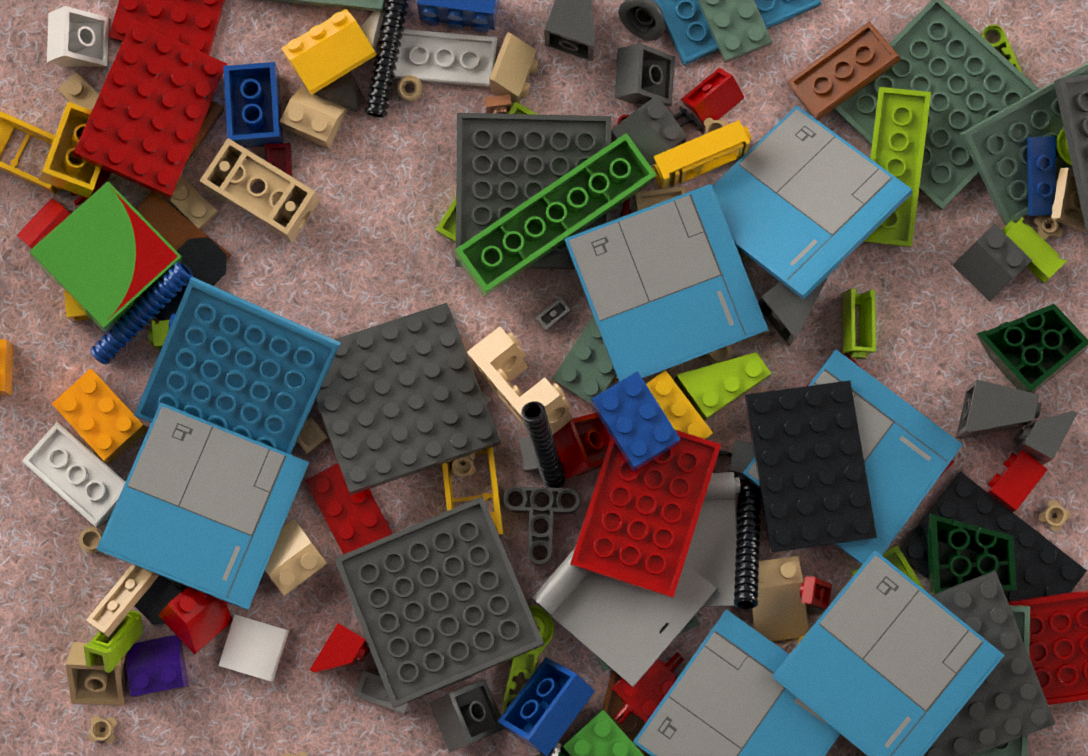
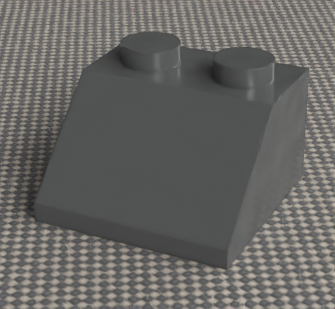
[615,43,675,106]
[611,96,688,166]
[953,224,1032,301]
[1013,411,1077,465]
[429,679,505,753]

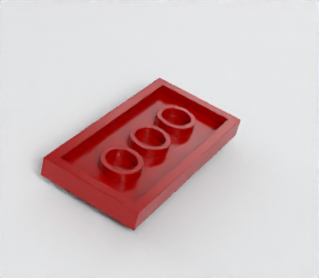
[305,463,392,555]

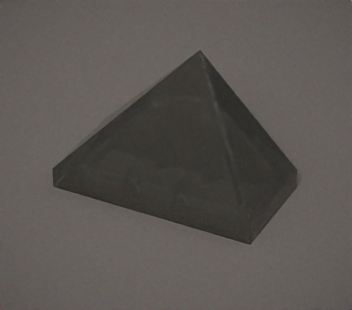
[313,71,366,112]

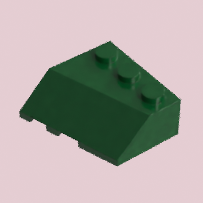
[976,304,1088,393]
[927,514,1017,594]

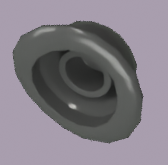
[618,0,665,41]

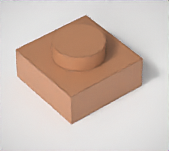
[484,94,512,114]

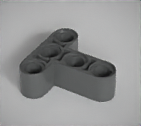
[503,487,580,566]

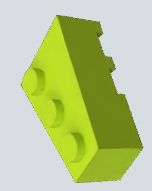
[675,352,771,421]

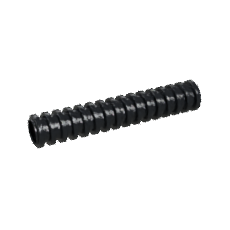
[365,0,409,118]
[521,401,566,488]
[734,486,761,610]

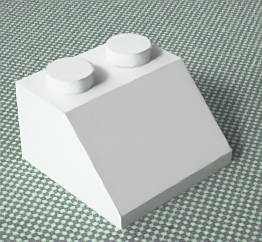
[47,6,109,67]

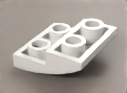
[218,615,289,682]

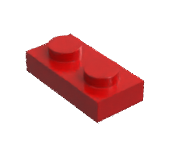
[800,576,832,610]

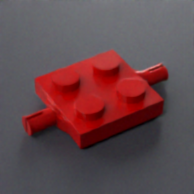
[611,652,685,724]

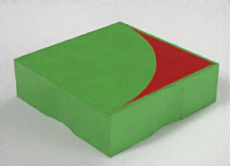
[29,181,182,333]

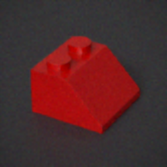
[17,198,71,249]
[553,413,611,479]
[158,587,232,655]
[309,623,370,674]

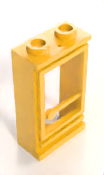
[0,111,62,194]
[652,120,752,189]
[442,447,504,537]

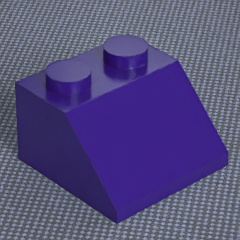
[127,635,189,697]

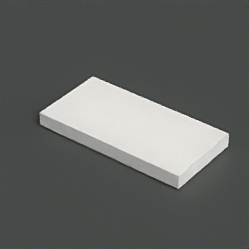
[392,29,497,88]
[22,422,126,529]

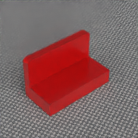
[681,68,744,127]

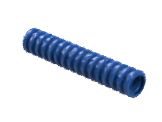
[90,262,193,365]

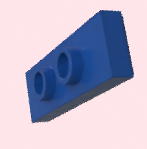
[1027,136,1056,216]

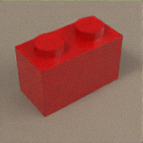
[987,450,1048,512]

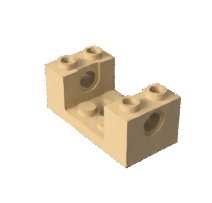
[200,138,320,244]
[467,326,573,434]

